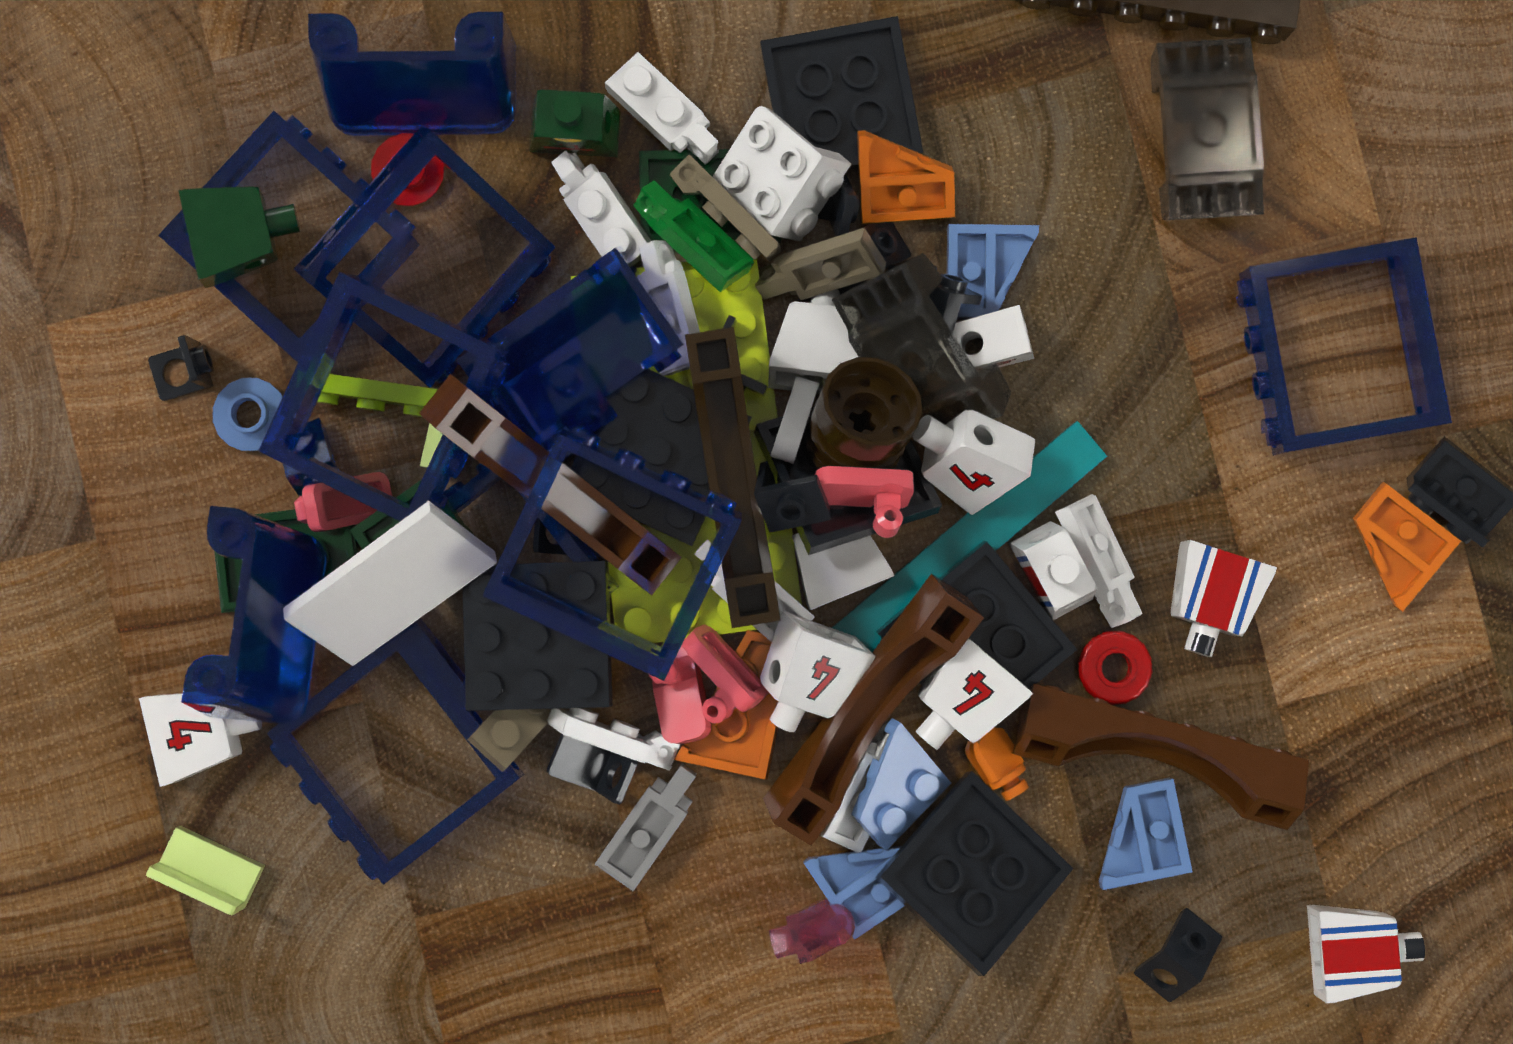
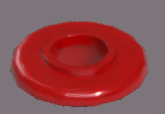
[371,133,444,206]
[1078,630,1153,705]

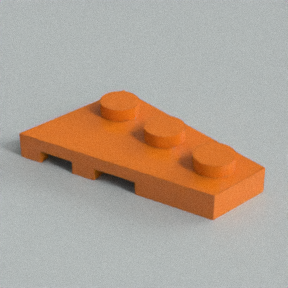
[674,630,778,779]

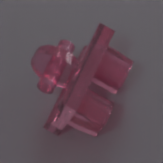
[769,898,855,964]

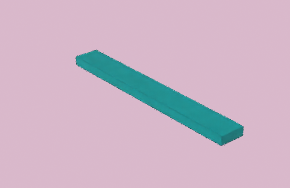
[831,421,1107,652]

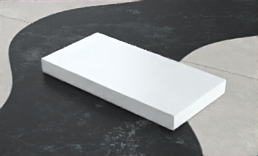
[283,501,497,666]

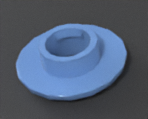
[213,378,286,451]

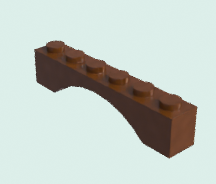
[419,374,682,595]
[763,573,984,846]
[1013,684,1309,830]

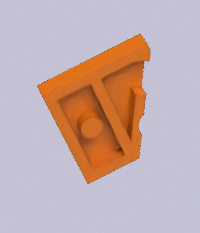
[857,130,955,224]
[1353,482,1461,612]

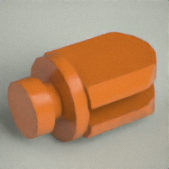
[965,728,1029,801]

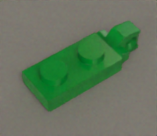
[633,181,754,292]

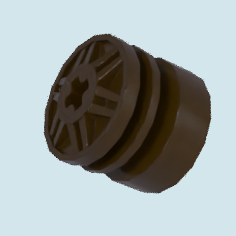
[804,357,923,469]

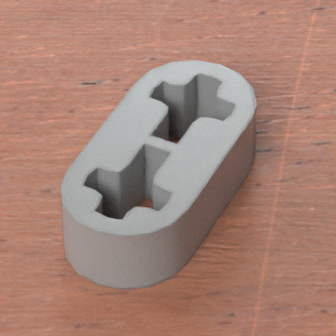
[770,376,819,464]

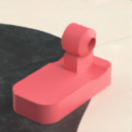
[815,466,914,538]
[294,472,393,532]
[682,625,769,723]
[647,645,712,744]

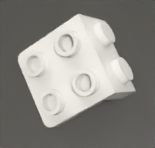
[713,106,851,241]

